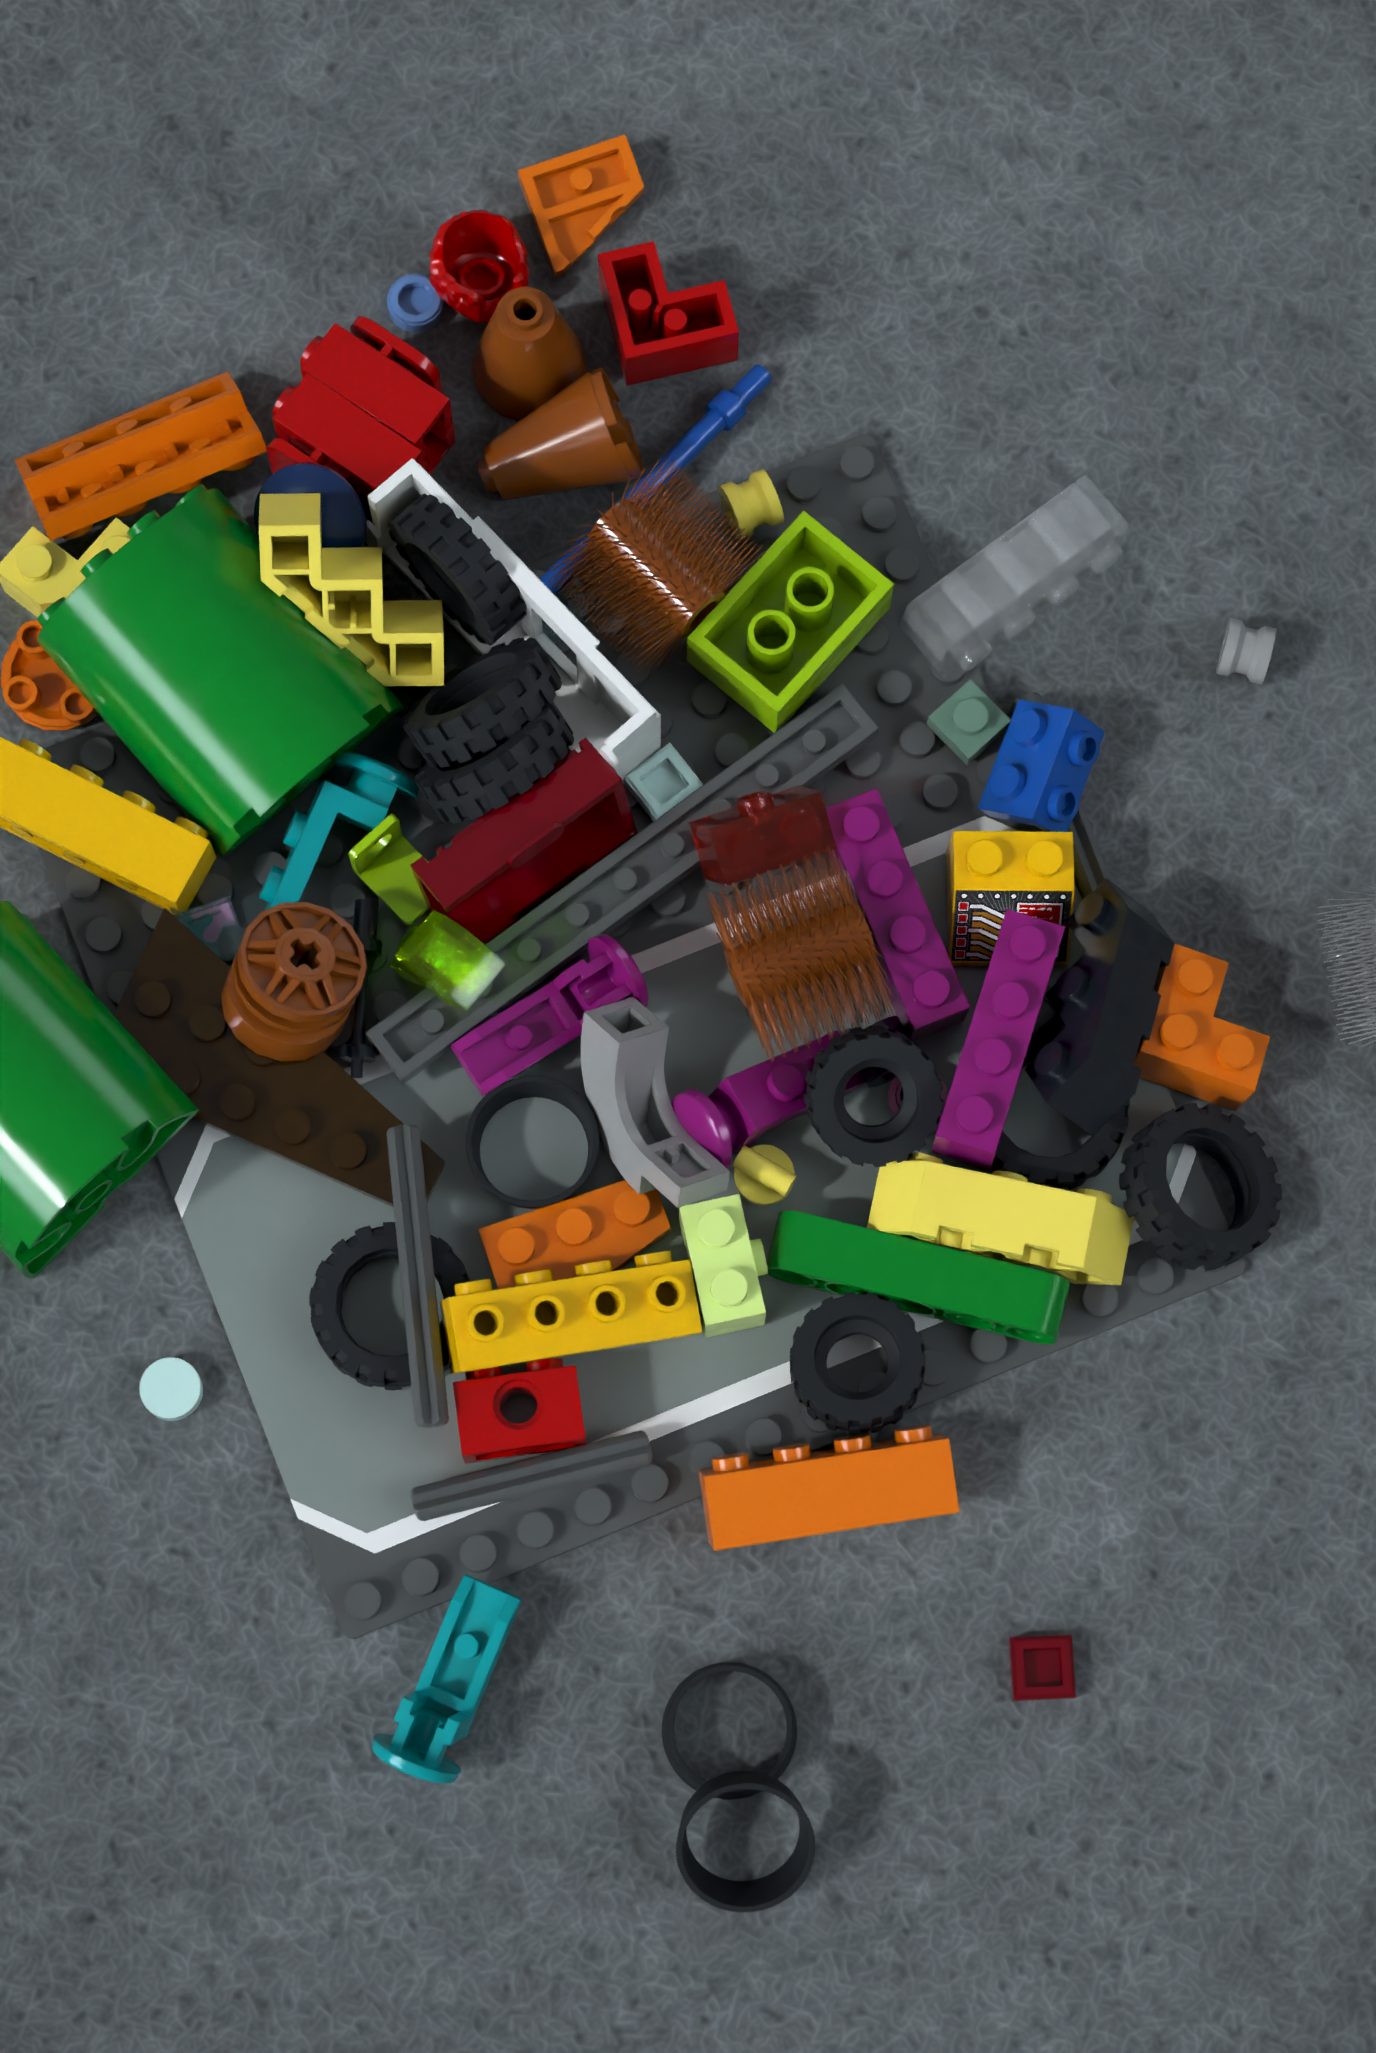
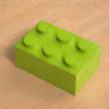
[687,510,894,733]

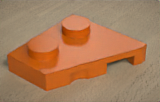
[517,134,645,277]

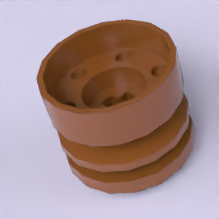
[221,902,367,1061]

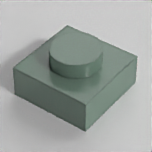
[926,679,1011,765]

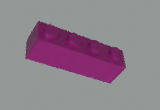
[817,788,970,1041]
[932,909,1065,1170]

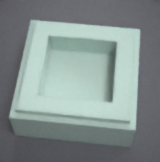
[624,743,704,821]

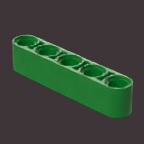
[766,1210,1070,1344]

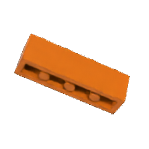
[698,1425,960,1551]

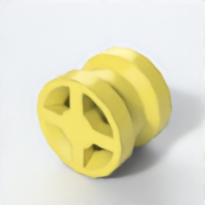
[718,469,784,540]

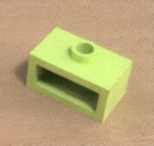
[679,1194,768,1338]

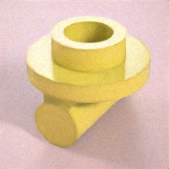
[732,1145,797,1206]

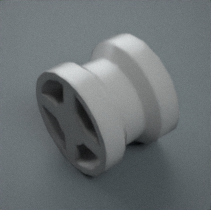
[1216,617,1277,685]

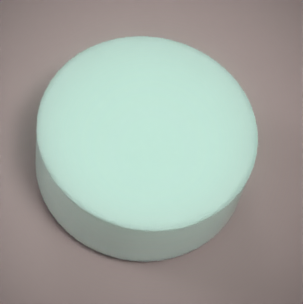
[139,1357,203,1421]

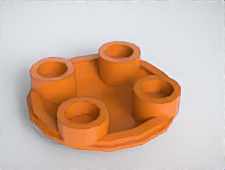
[1,620,98,731]

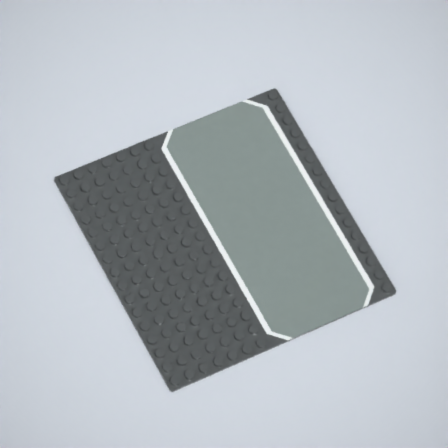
[38,434,1246,1639]

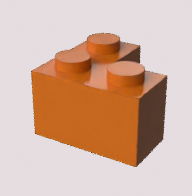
[1134,944,1270,1111]

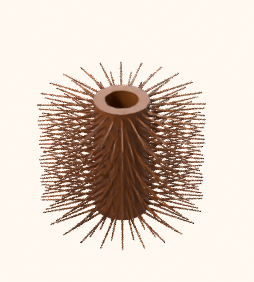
[548,458,764,675]
[708,846,894,1062]

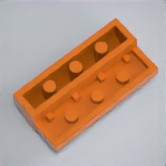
[14,371,267,542]

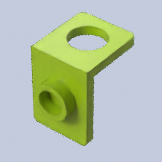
[348,813,428,925]

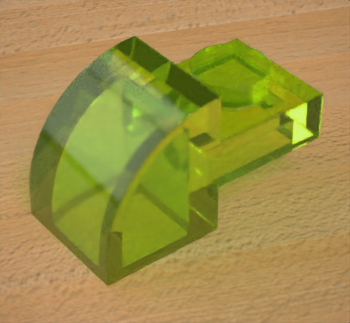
[389,910,506,1011]

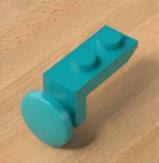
[259,752,419,910]
[371,1574,523,1784]

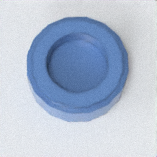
[387,273,445,333]

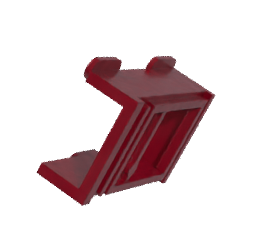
[410,737,638,958]

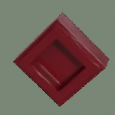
[1008,1635,1076,1702]

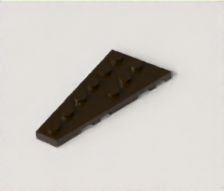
[113,908,445,1207]

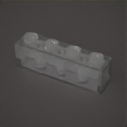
[899,474,1131,678]

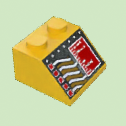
[946,831,1074,967]

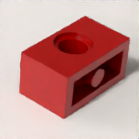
[453,1358,586,1464]

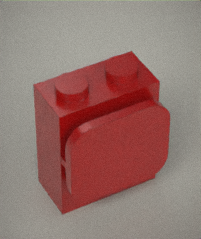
[300,316,455,475]
[266,373,424,523]

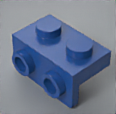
[978,699,1104,832]

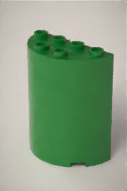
[37,484,404,859]
[0,901,199,1278]

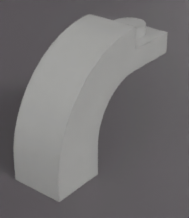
[580,997,730,1208]

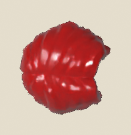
[429,210,529,323]

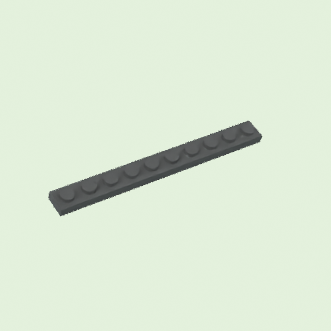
[366,684,879,1084]

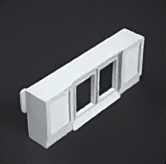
[365,458,661,784]

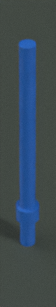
[540,364,772,596]

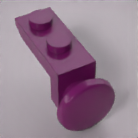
[450,934,649,1097]
[671,1030,866,1169]

